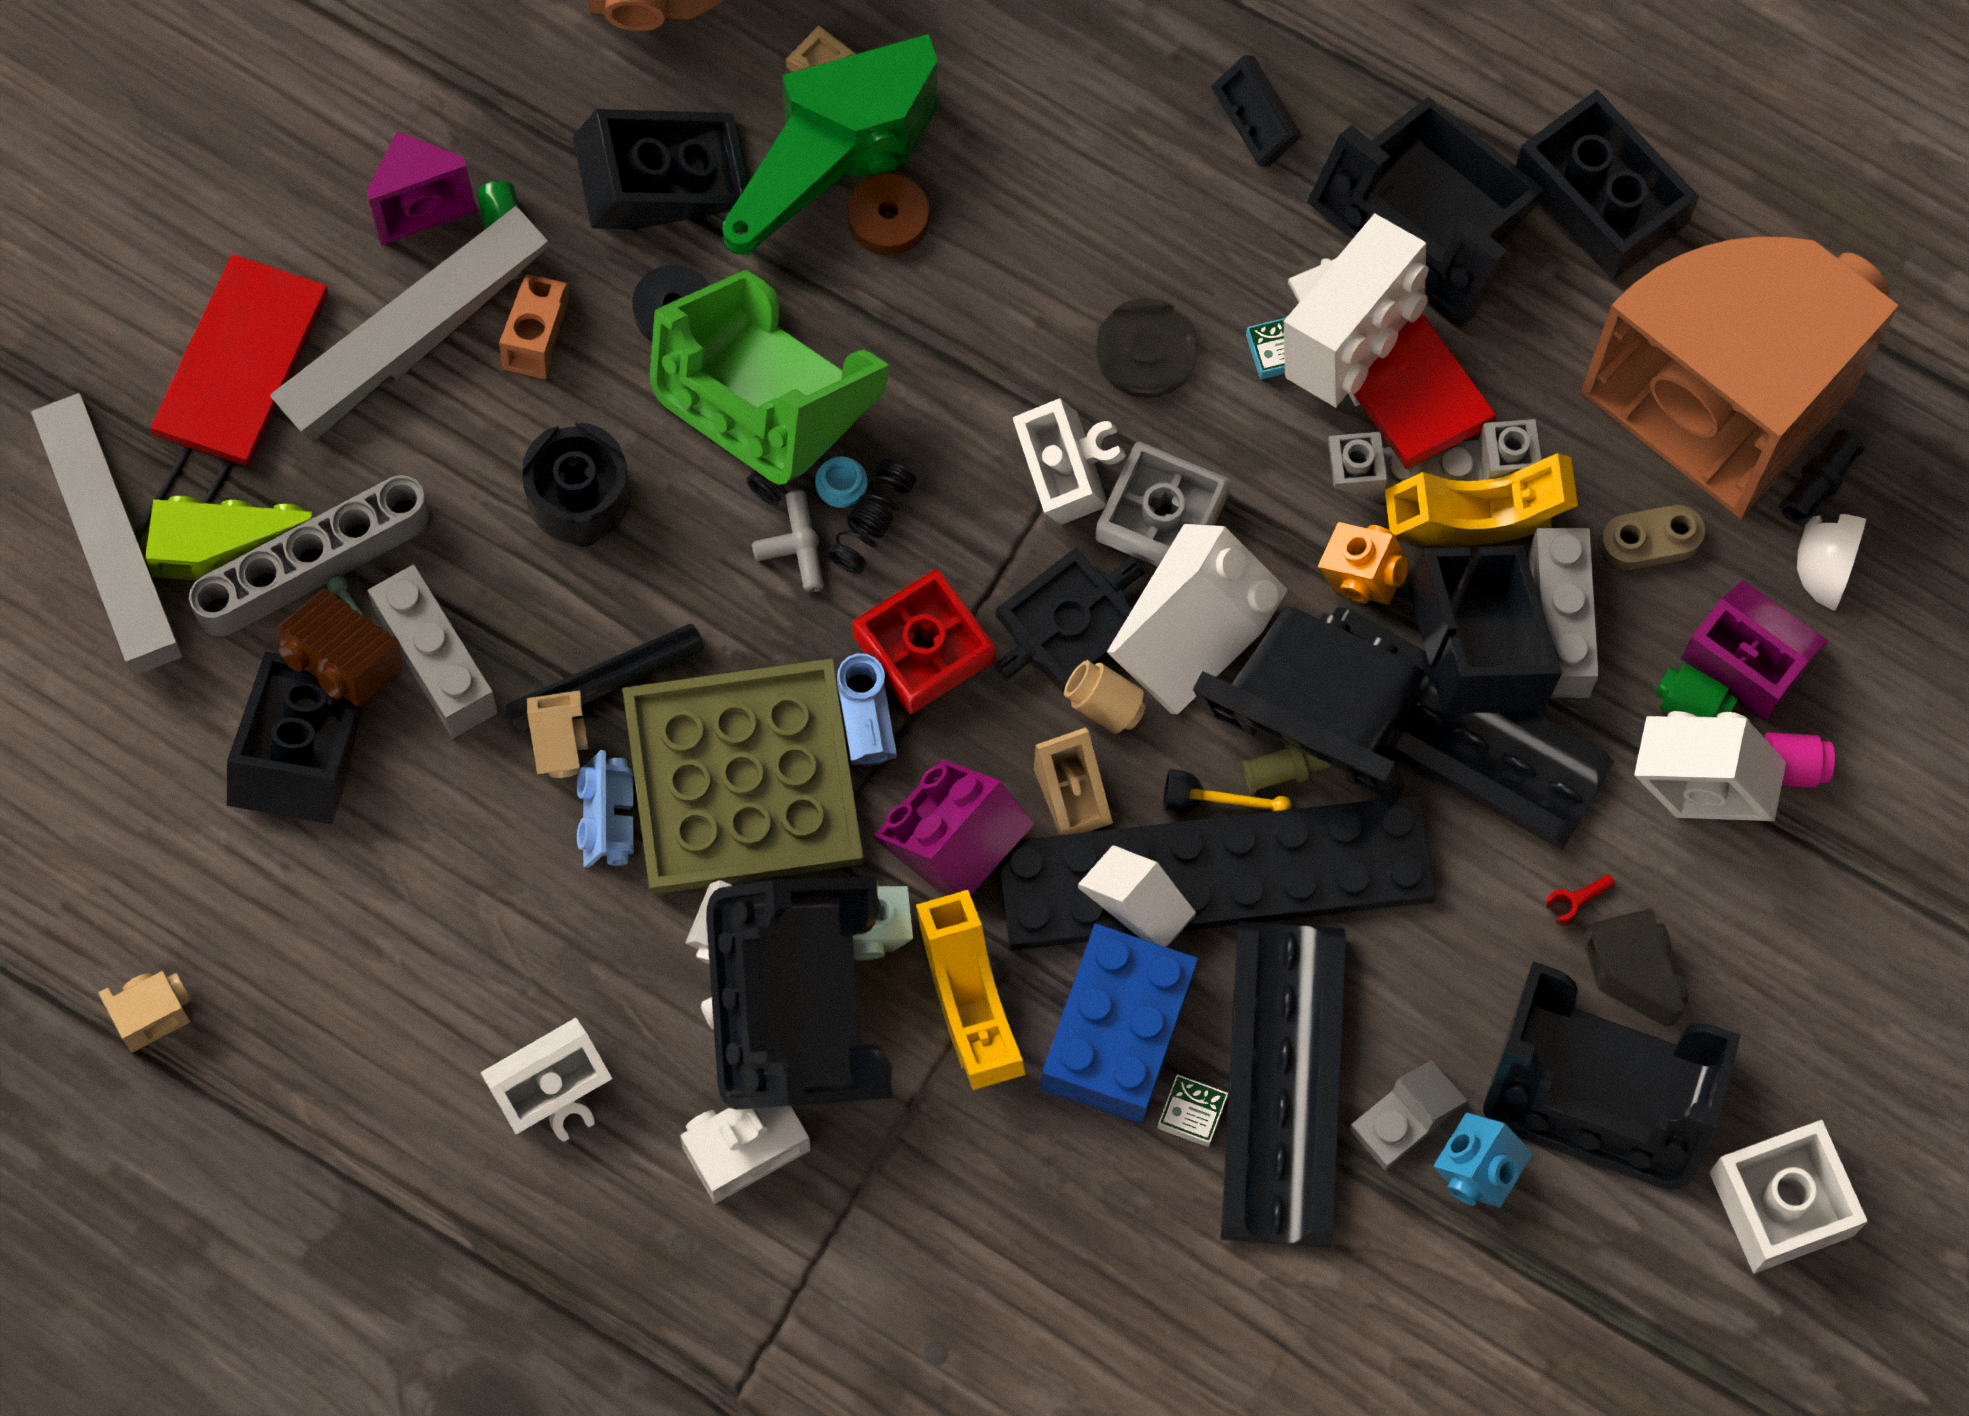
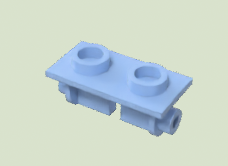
[577,750,634,868]

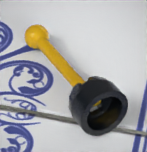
[1163,769,1292,813]

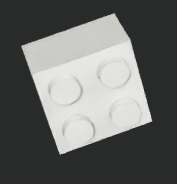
[1634,711,1786,821]
[1709,1120,1868,1274]

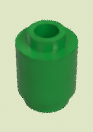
[1654,662,1738,718]

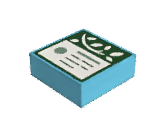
[1246,318,1286,380]

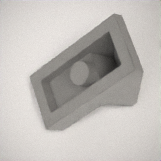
[1349,1060,1468,1171]

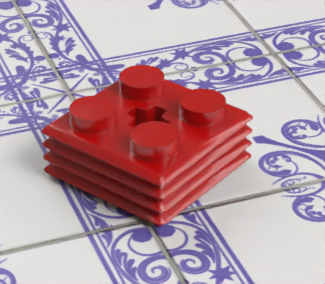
[852,569,996,714]

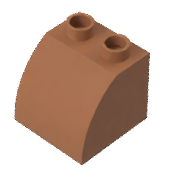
[1580,237,1899,519]

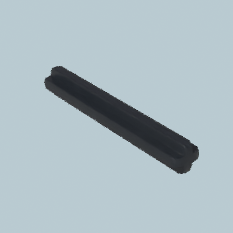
[505,624,704,732]

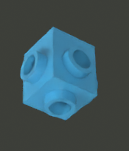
[1433,1112,1533,1208]

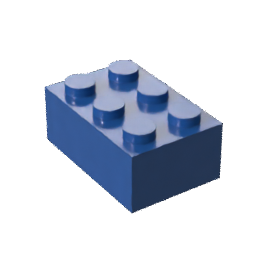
[1040,923,1198,1125]

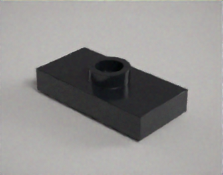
[1211,55,1303,167]

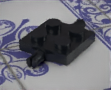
[994,547,1145,692]

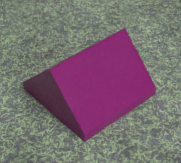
[366,131,477,246]

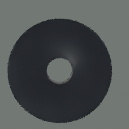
[632,265,710,342]

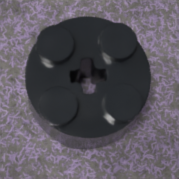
[522,423,631,546]

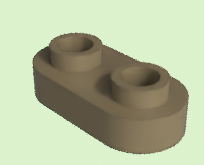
[1600,505,1705,570]

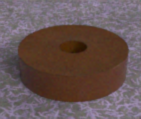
[848,173,929,255]

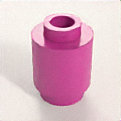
[1764,732,1835,788]

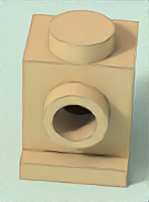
[527,690,588,778]
[98,971,191,1053]

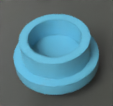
[815,456,867,508]

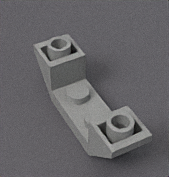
[1328,419,1541,504]

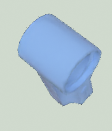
[837,653,897,766]

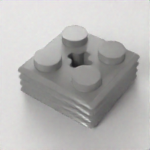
[1095,442,1231,567]

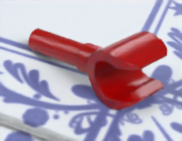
[1546,874,1615,926]

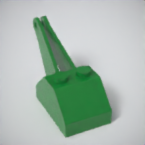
[723,34,938,255]

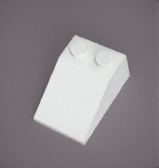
[1107,524,1288,714]

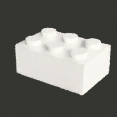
[1284,213,1428,408]

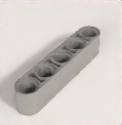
[189,475,430,637]

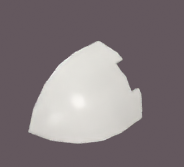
[1797,514,1867,611]

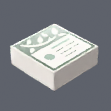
[1157,1074,1228,1148]

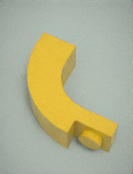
[1385,453,1578,547]
[916,890,1025,1090]

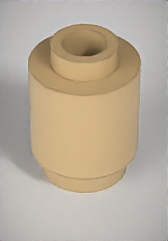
[1064,660,1146,734]

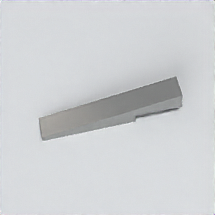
[269,206,551,443]
[31,393,183,676]

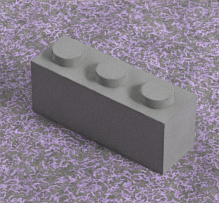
[1528,528,1598,698]
[367,564,498,739]

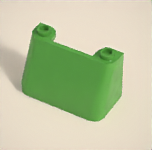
[650,269,889,485]

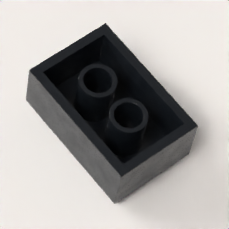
[1515,89,1699,281]

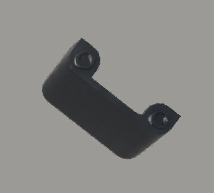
[706,877,892,1110]
[1483,961,1741,1190]

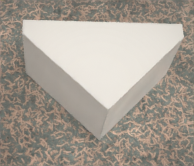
[1078,845,1196,947]

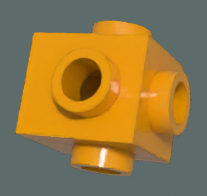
[1318,522,1409,605]

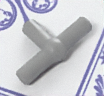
[752,489,824,593]

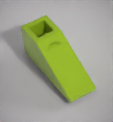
[145,496,313,581]

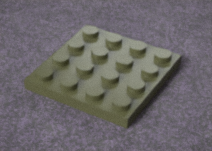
[622,658,863,895]

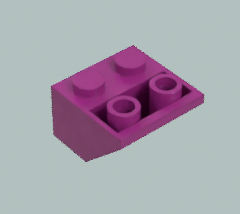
[1681,579,1828,721]
[873,759,1035,896]

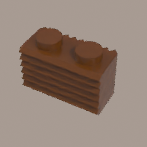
[277,588,402,707]

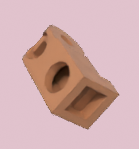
[499,274,569,380]

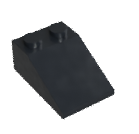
[573,109,748,229]
[227,652,363,824]

